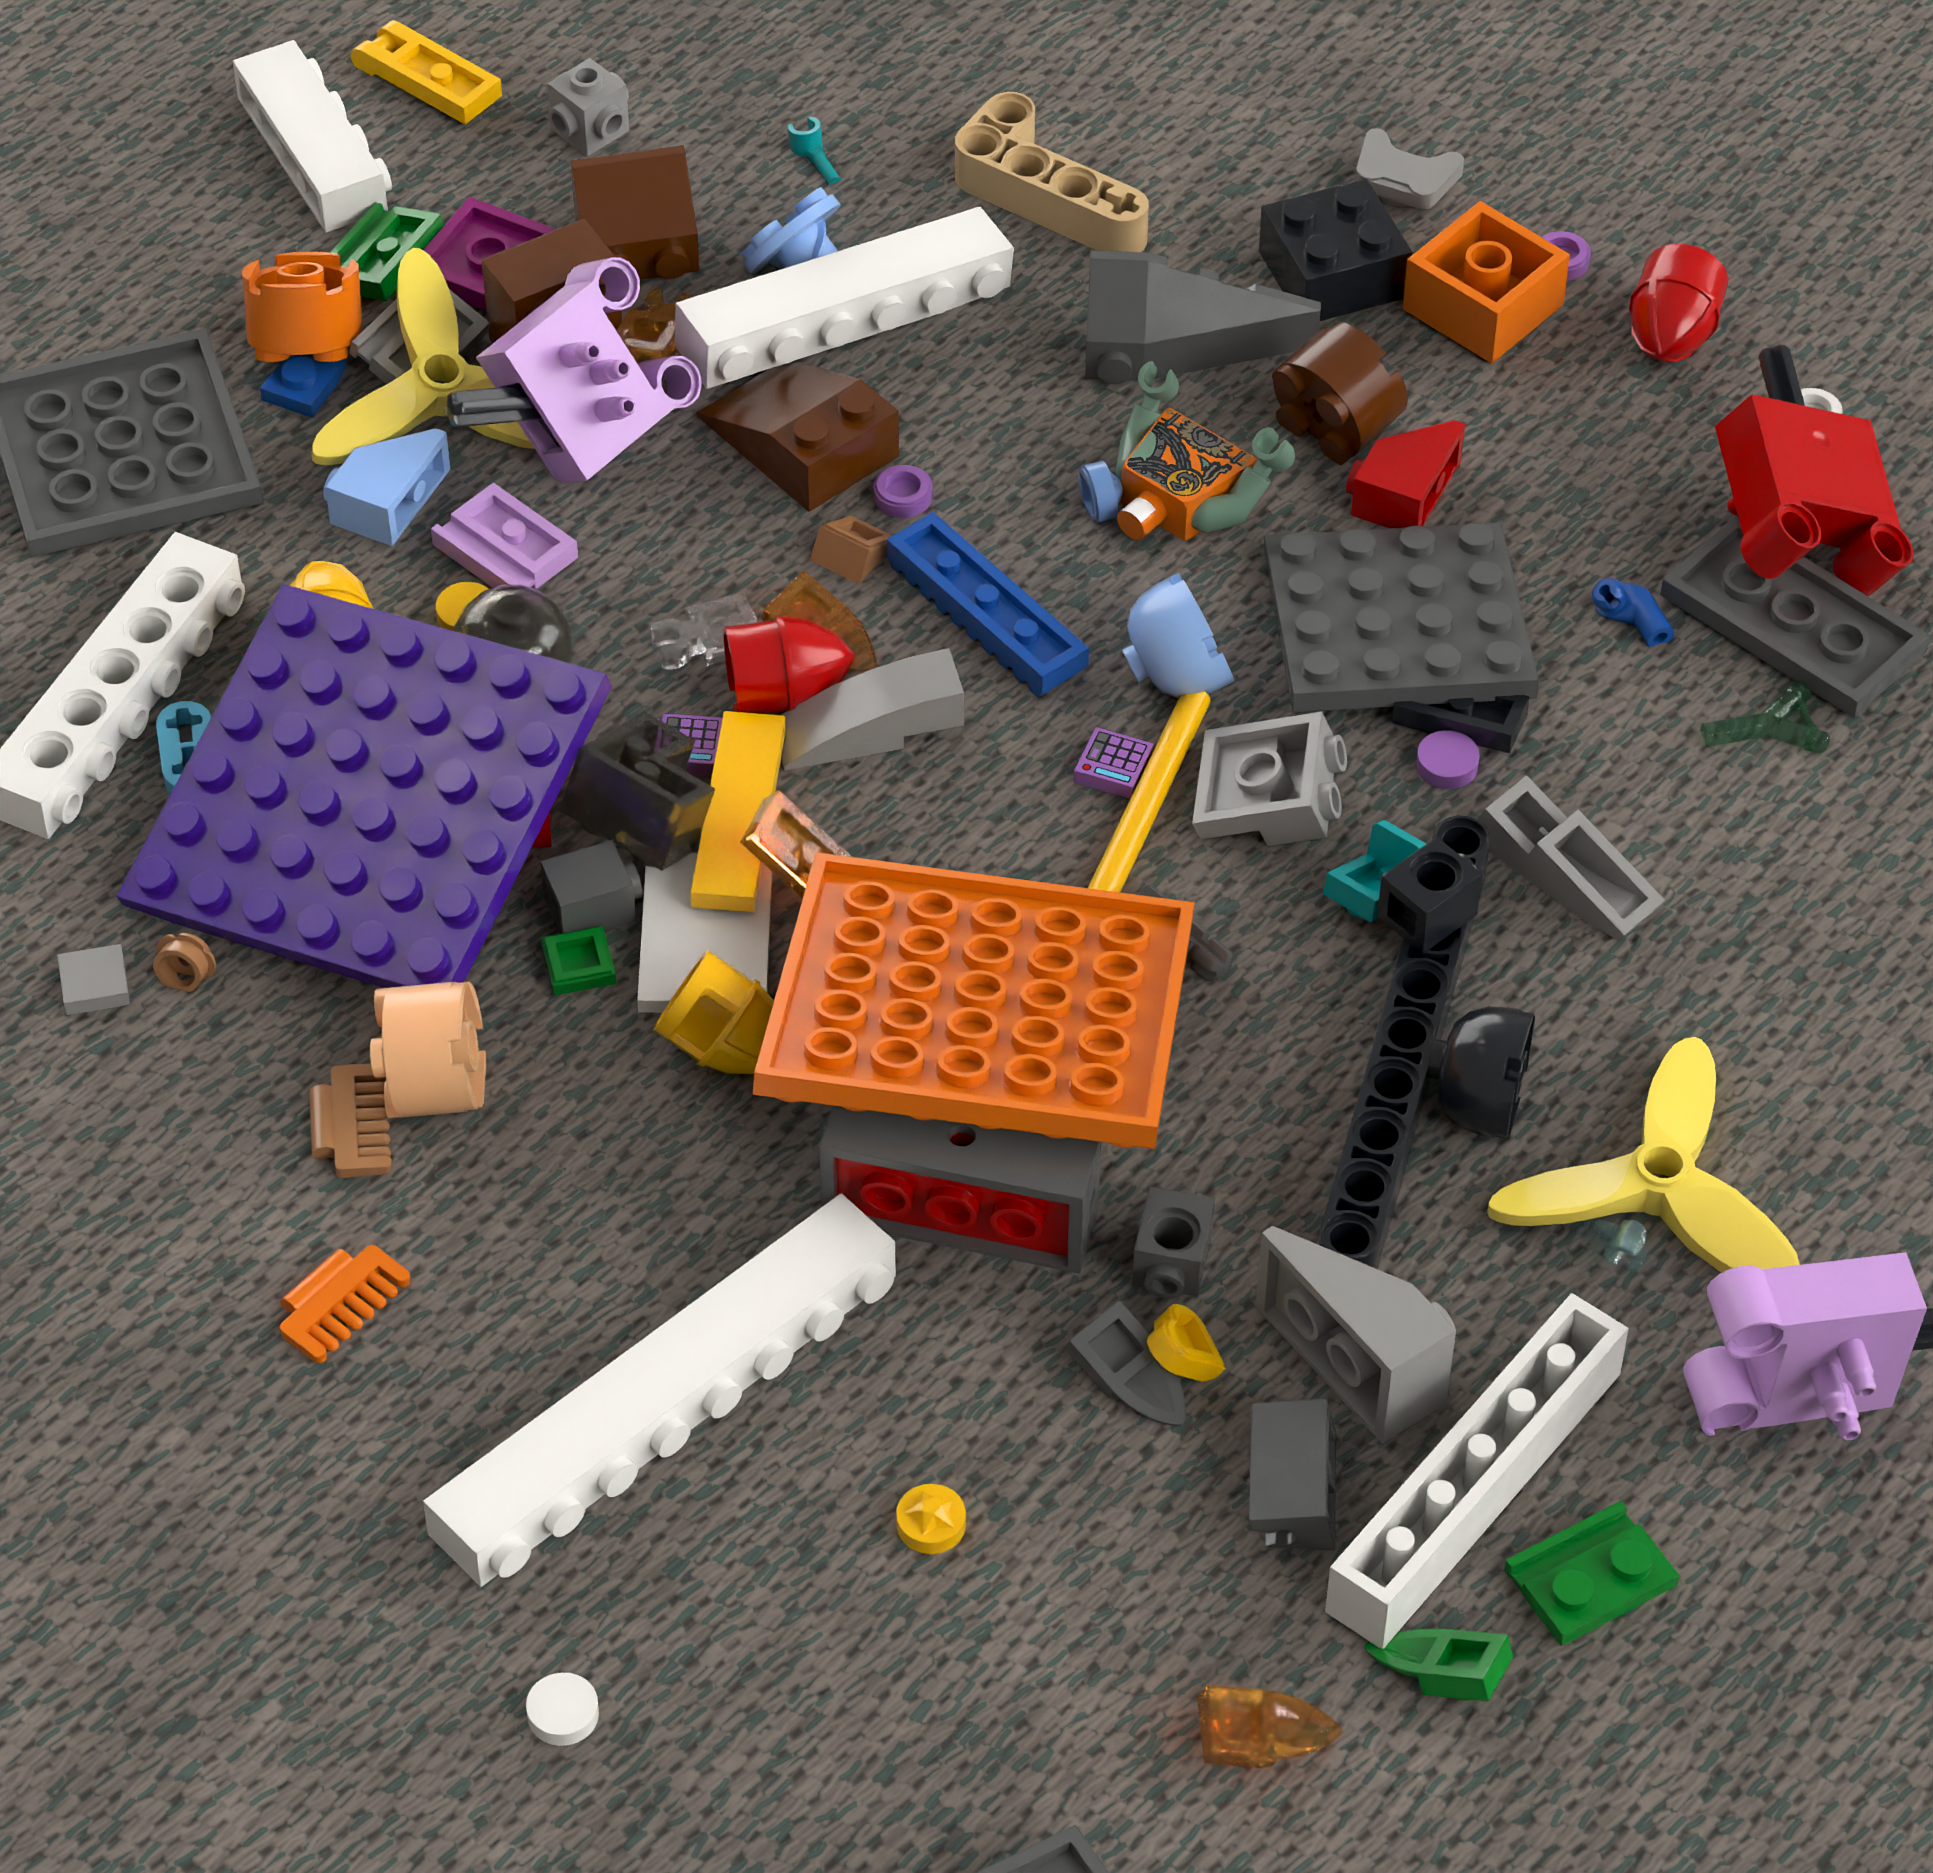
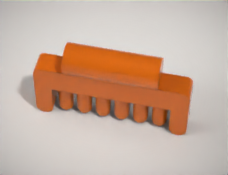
[280,1245,411,1363]

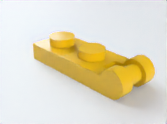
[351,20,502,125]

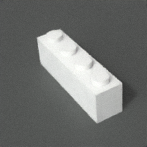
[233,40,392,232]

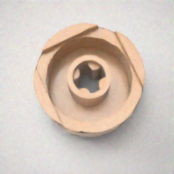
[370,982,486,1119]

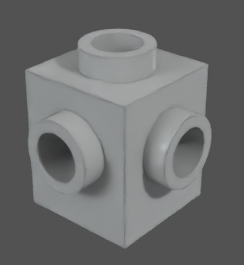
[547,58,629,157]

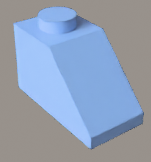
[323,428,450,546]

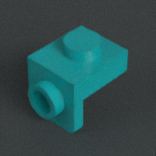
[1323,820,1426,922]

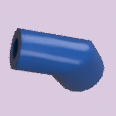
[1592,578,1674,647]

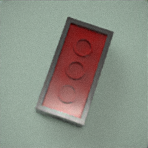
[819,1106,1101,1274]

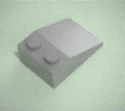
[1256,1226,1456,1444]

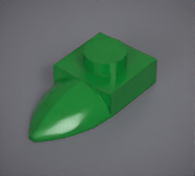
[1364,1628,1513,1701]

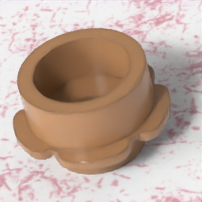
[153,933,216,992]

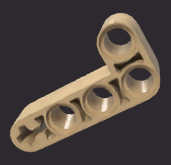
[955,92,1149,252]

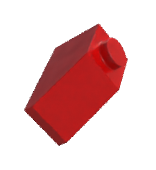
[1346,420,1465,528]

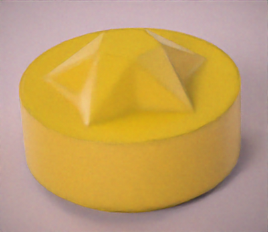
[896,1484,966,1554]

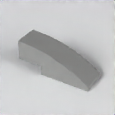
[781,648,964,771]
[1478,775,1665,940]

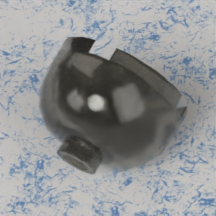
[453,585,572,664]

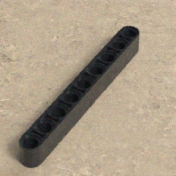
[1319,815,1490,1269]

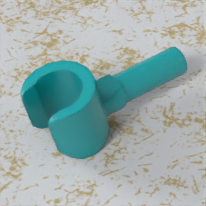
[788,117,841,185]

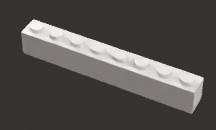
[423,1193,896,1587]

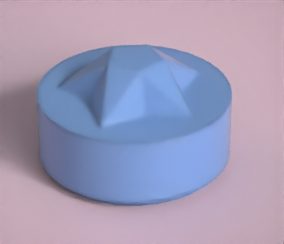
[1079,461,1123,523]

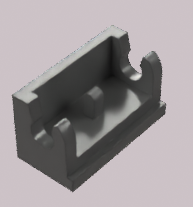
[1249,1399,1337,1550]

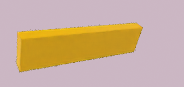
[691,711,786,913]

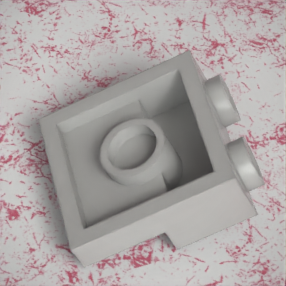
[1192,712,1347,847]

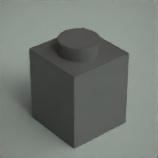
[540,840,643,934]

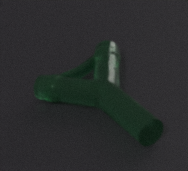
[1700,681,1830,753]

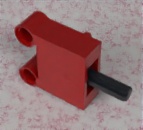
[1715,344,1914,596]

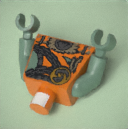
[1115,361,1295,541]

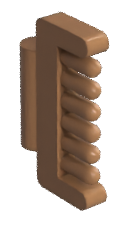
[309,1063,392,1178]

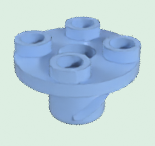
[741,187,841,275]

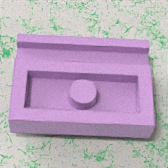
[431,483,578,604]

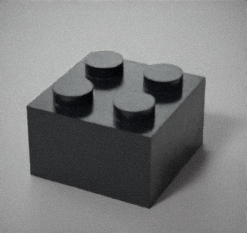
[1259,178,1412,321]

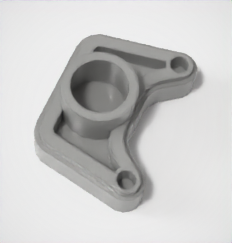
[1355,128,1464,210]

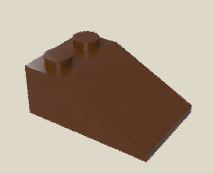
[697,361,899,512]

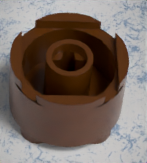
[1272,323,1408,465]

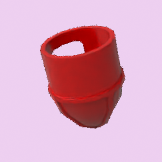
[1629,243,1729,364]
[723,616,855,714]

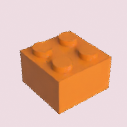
[1403,201,1570,364]

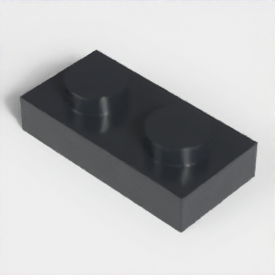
[1392,695,1530,754]

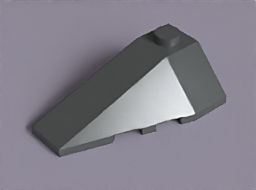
[1085,250,1321,384]

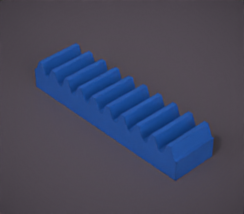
[887,512,1089,697]

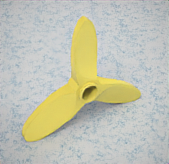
[311,248,535,465]
[1487,1037,1800,1273]

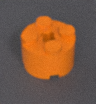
[242,251,363,362]

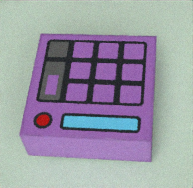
[655,713,723,776]
[1074,727,1154,799]

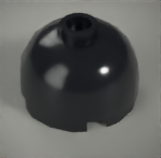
[1427,1006,1535,1140]

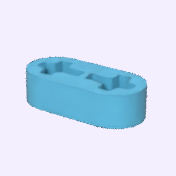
[156,701,211,796]

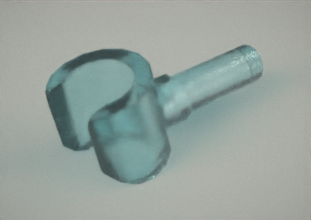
[1576,1217,1648,1273]

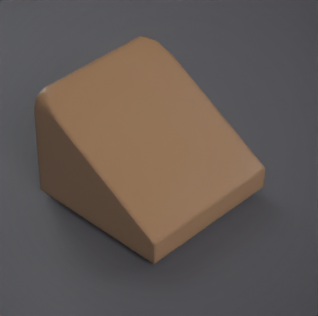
[810,516,892,584]

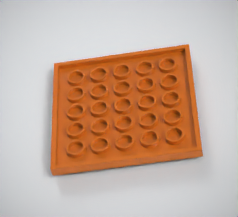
[753,852,1195,1149]

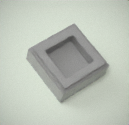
[57,944,131,1015]

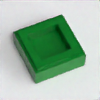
[540,926,617,996]

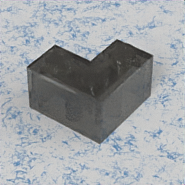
[559,711,715,871]

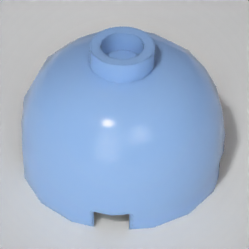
[1122,573,1234,699]

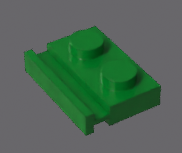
[330,202,445,301]
[1504,1501,1679,1646]

